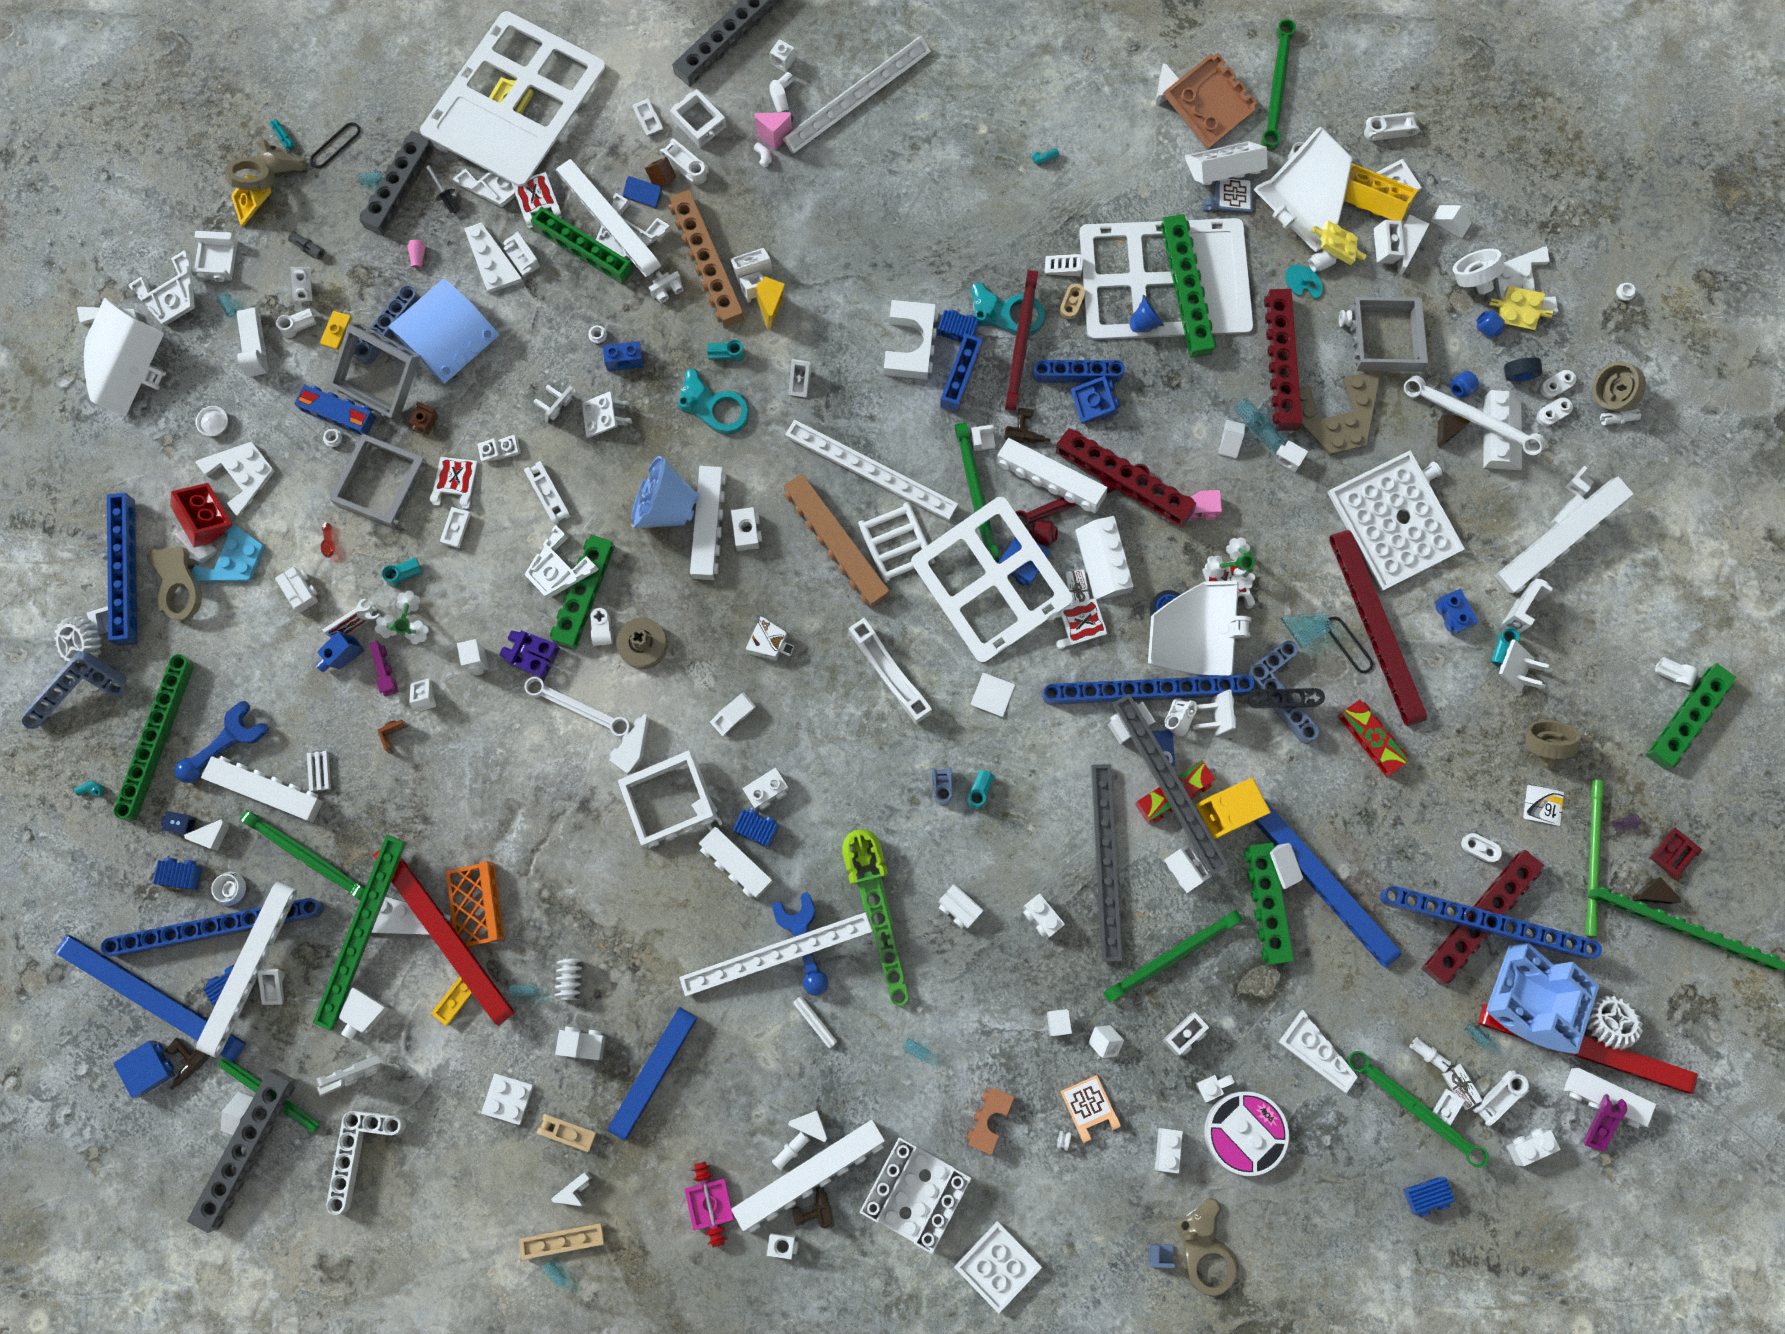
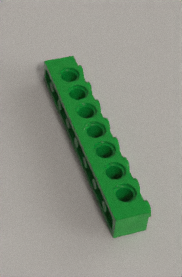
[1161,214,1216,358]

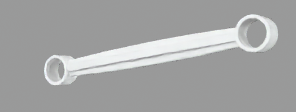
[1404,376,1546,455]

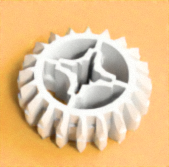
[54,616,102,665]
[1587,995,1643,1050]

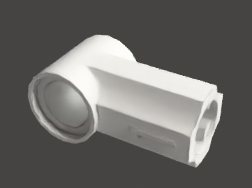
[276,308,317,338]
[1655,657,1699,690]

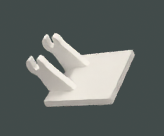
[534,385,573,423]
[582,391,632,438]
[1499,640,1552,692]
[1193,690,1236,736]

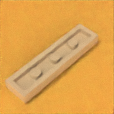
[519,1223,605,1260]

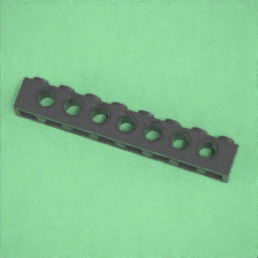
[672,0,783,87]
[187,1069,297,1233]

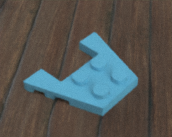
[192,523,265,583]

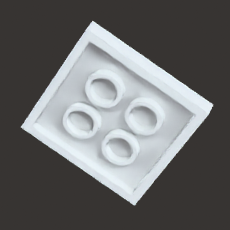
[954,1221,1042,1314]

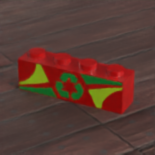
[1337,699,1410,777]
[1135,760,1215,824]

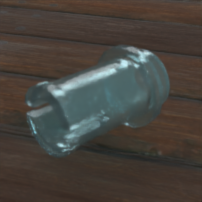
[358,169,383,185]
[217,292,237,317]
[509,983,535,999]
[1464,1021,1491,1048]
[902,1038,929,1061]
[541,1260,567,1288]

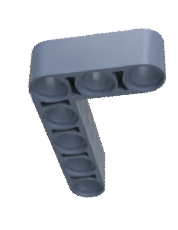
[325,285,420,364]
[1248,640,1319,744]
[22,651,127,729]

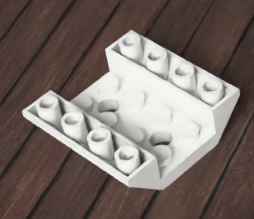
[859,1137,971,1254]

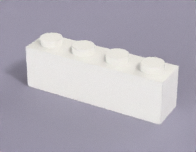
[699,827,773,899]
[1563,1068,1656,1129]

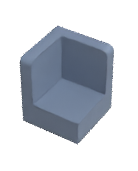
[1148,1244,1176,1268]

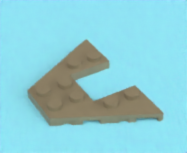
[1273,371,1381,456]

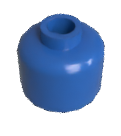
[1476,310,1505,338]
[1450,371,1479,398]

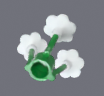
[1205,537,1255,590]
[375,591,429,644]

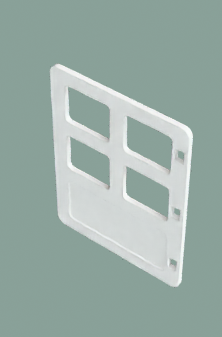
[420,11,605,186]
[1079,218,1253,340]

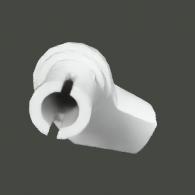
[769,72,794,112]

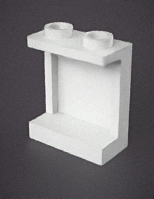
[191,231,238,282]
[1502,578,1553,634]

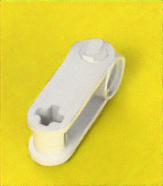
[1364,112,1420,141]
[660,139,709,185]
[1473,1070,1530,1126]

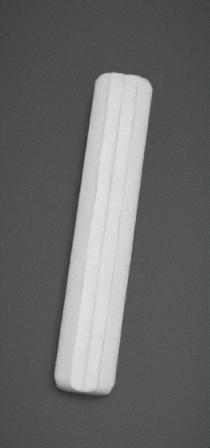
[794,996,837,1048]

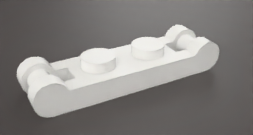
[524,461,571,526]

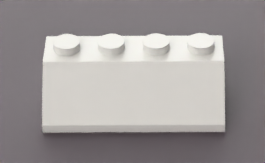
[1185,141,1267,185]
[1483,390,1522,471]
[1075,516,1133,601]

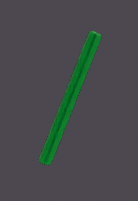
[218,1058,320,1133]

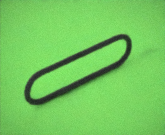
[310,122,360,168]
[1325,616,1373,673]

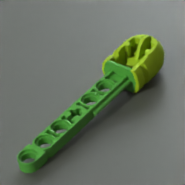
[842,829,908,1006]

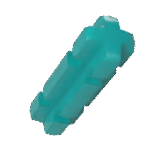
[269,119,295,151]

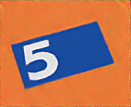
[1152,730,1175,766]

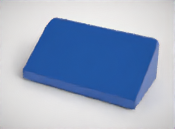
[623,176,663,208]

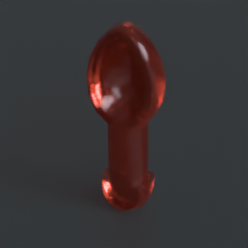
[321,523,335,558]

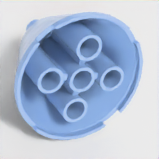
[631,456,699,528]

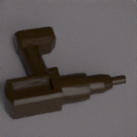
[1004,407,1051,443]
[165,1038,210,1090]
[792,1185,835,1229]

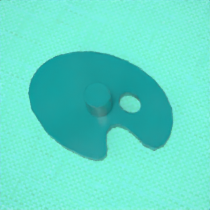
[1284,265,1323,299]

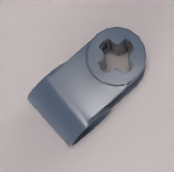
[932,767,952,806]

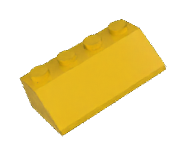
[1344,163,1418,222]

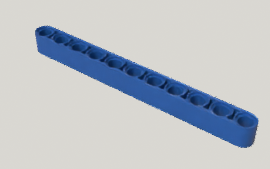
[1042,675,1254,705]
[1254,799,1402,968]
[1380,886,1602,959]
[101,898,324,957]
[55,934,246,1062]

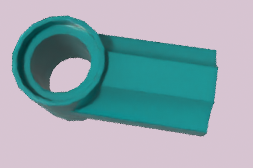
[707,339,745,362]
[382,557,423,587]
[1490,628,1520,667]
[967,770,995,810]

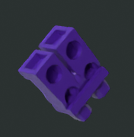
[499,630,560,681]

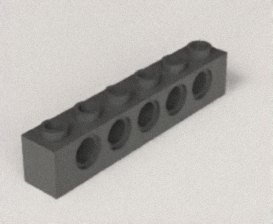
[359,130,435,236]

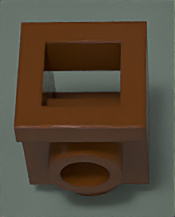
[408,402,439,435]

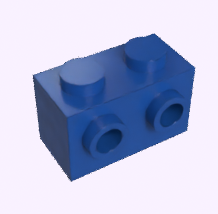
[1435,588,1478,636]

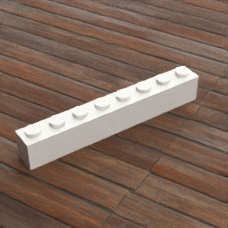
[1494,476,1633,593]
[731,1120,886,1233]

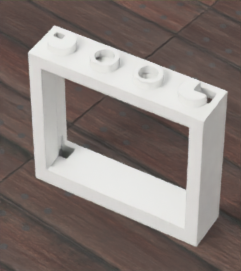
[618,751,718,848]

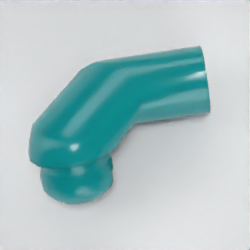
[1031,148,1059,165]
[74,781,104,797]

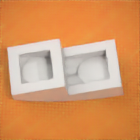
[632,98,663,136]

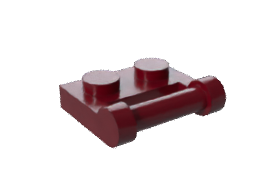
[1649,827,1702,881]

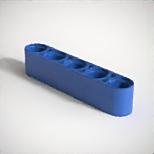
[1033,360,1125,383]

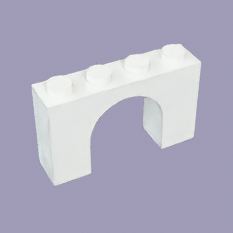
[884,300,939,380]

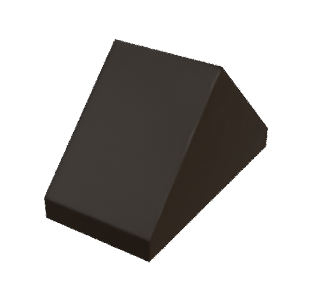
[1437,414,1471,448]
[1632,877,1681,904]

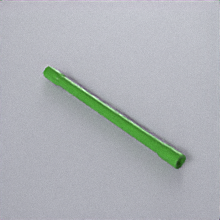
[1585,780,1604,937]

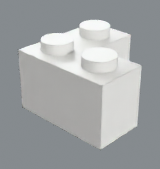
[555,1027,606,1060]

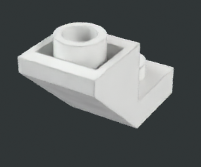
[710,692,756,736]

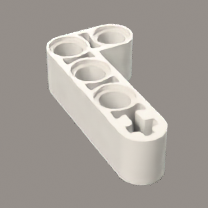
[237,307,269,377]

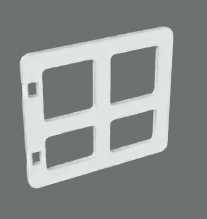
[911,497,1073,662]

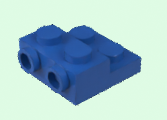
[1071,376,1121,424]

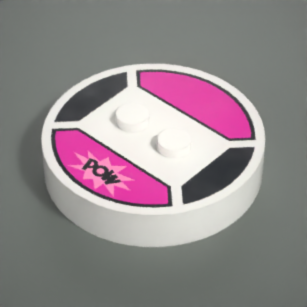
[1204,1091,1289,1176]

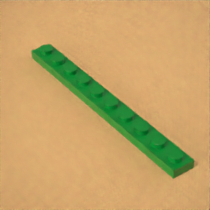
[313,835,407,1031]
[1588,887,1785,972]

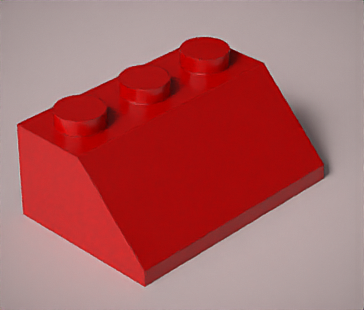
[170,483,232,548]

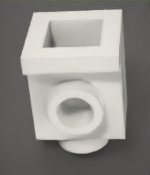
[740,271,763,303]

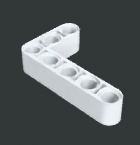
[326,1111,406,1215]

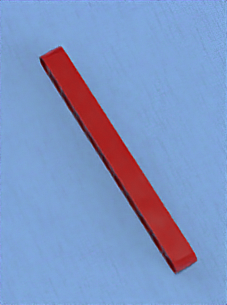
[373,850,515,1027]
[1478,1004,1698,1094]

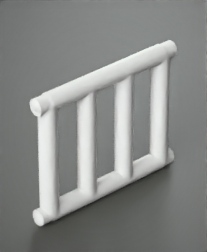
[858,502,935,583]

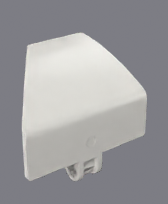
[1254,127,1352,252]
[84,298,166,416]
[1148,581,1252,676]

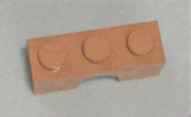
[966,1087,1014,1155]

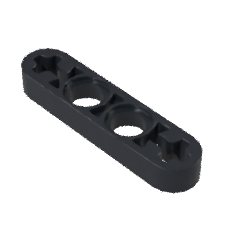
[1248,688,1325,709]

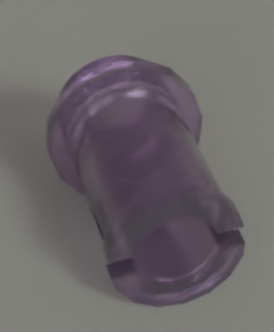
[1612,813,1641,832]

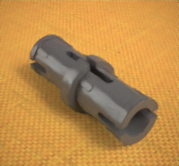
[288,231,325,259]

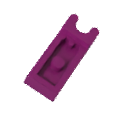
[369,640,399,696]
[1583,1094,1628,1152]

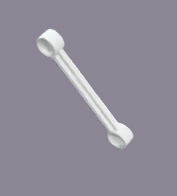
[524,677,631,738]

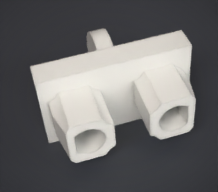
[290,267,313,301]
[649,271,684,303]

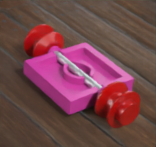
[684,1161,734,1248]

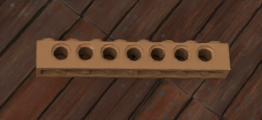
[668,190,744,328]

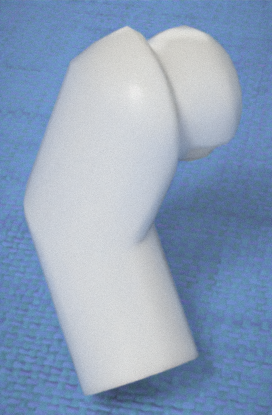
[754,142,772,167]

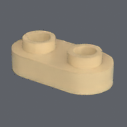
[1060,284,1085,319]

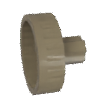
[1593,361,1646,412]
[616,618,668,669]
[1525,720,1581,767]

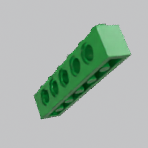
[531,206,633,285]
[550,534,615,650]
[1646,663,1736,769]
[1244,843,1294,966]

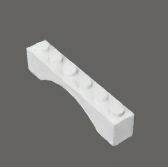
[848,618,932,724]

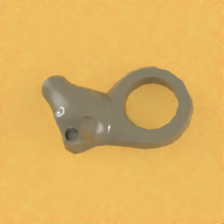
[225,139,307,191]
[147,546,202,620]
[1175,1198,1239,1296]

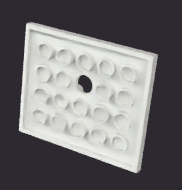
[1327,450,1465,591]

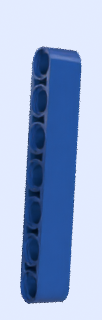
[607,1007,697,1141]

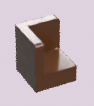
[645,157,676,186]

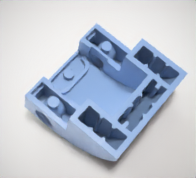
[388,279,500,384]
[1486,942,1599,1054]

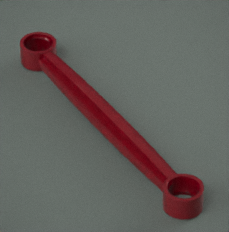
[1005,270,1039,412]
[1015,464,1150,529]

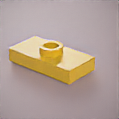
[320,311,352,351]

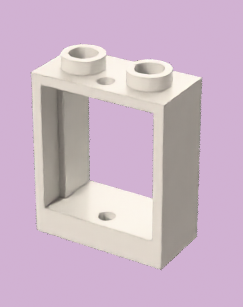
[670,89,727,148]

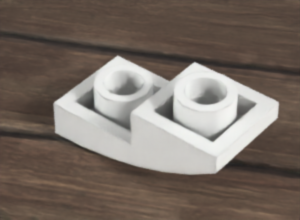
[477,435,521,462]

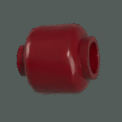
[1029,520,1058,546]

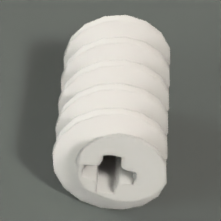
[554,959,583,1000]

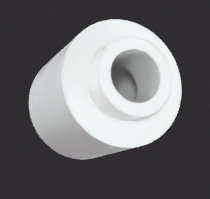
[1308,250,1337,272]

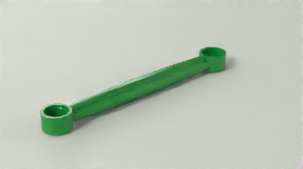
[1261,19,1296,150]
[955,422,999,563]
[239,810,365,900]
[1103,910,1243,1003]
[1348,1051,1489,1168]

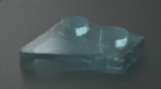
[1281,612,1335,649]

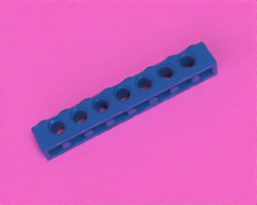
[107,493,137,646]

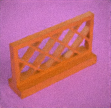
[445,861,505,947]

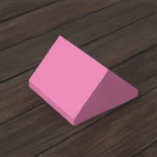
[754,112,792,151]

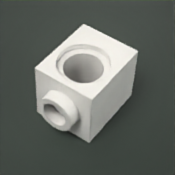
[770,39,795,73]
[1276,440,1308,473]
[767,1232,798,1259]

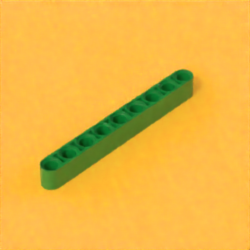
[113,654,194,822]

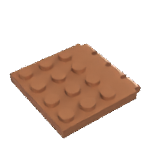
[1163,53,1258,150]

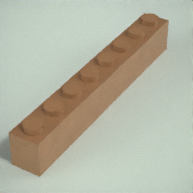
[783,474,889,608]

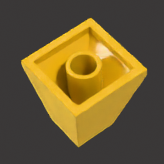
[231,174,272,226]
[755,276,785,330]

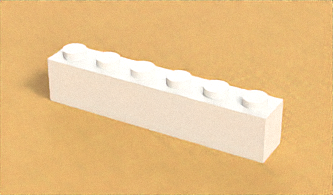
[997,438,1107,513]
[690,466,727,580]
[201,756,323,823]

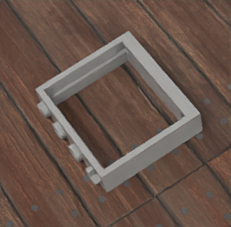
[1349,297,1428,372]
[329,322,421,419]
[330,434,428,529]

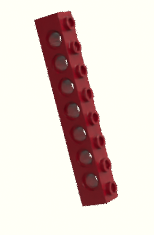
[1264,289,1302,431]
[1056,428,1196,528]
[1421,849,1544,985]

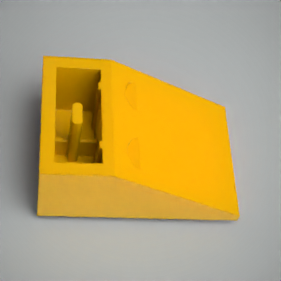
[1195,777,1271,840]

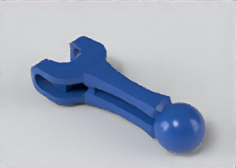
[175,701,269,783]
[772,892,829,996]

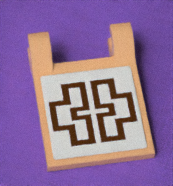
[1060,1075,1121,1144]

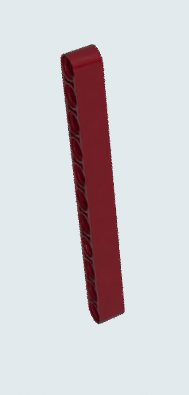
[1329,530,1427,726]

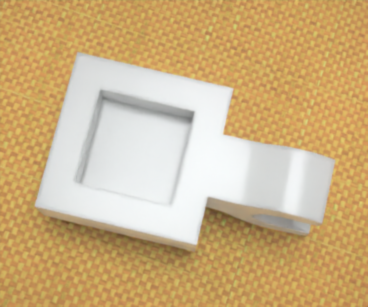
[1196,1075,1235,1102]

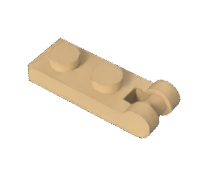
[537,1113,597,1152]

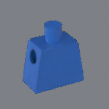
[316,631,365,672]

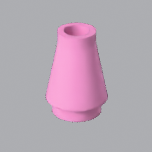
[407,240,426,268]

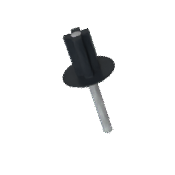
[426,165,460,213]

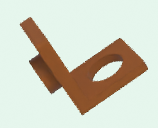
[377,719,408,754]

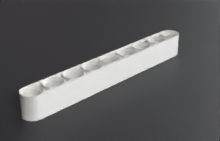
[555,159,661,277]
[196,882,297,1058]

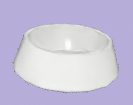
[196,406,228,437]
[211,871,246,906]

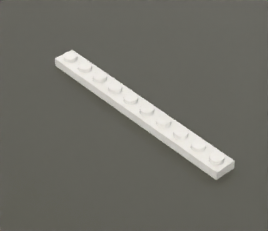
[783,36,931,153]
[785,419,958,521]
[679,912,873,996]

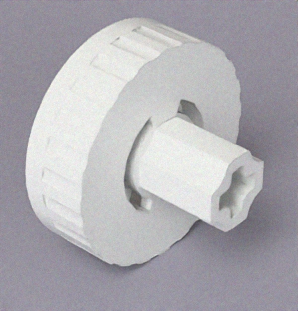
[1453,249,1505,294]

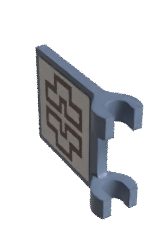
[1203,177,1253,213]

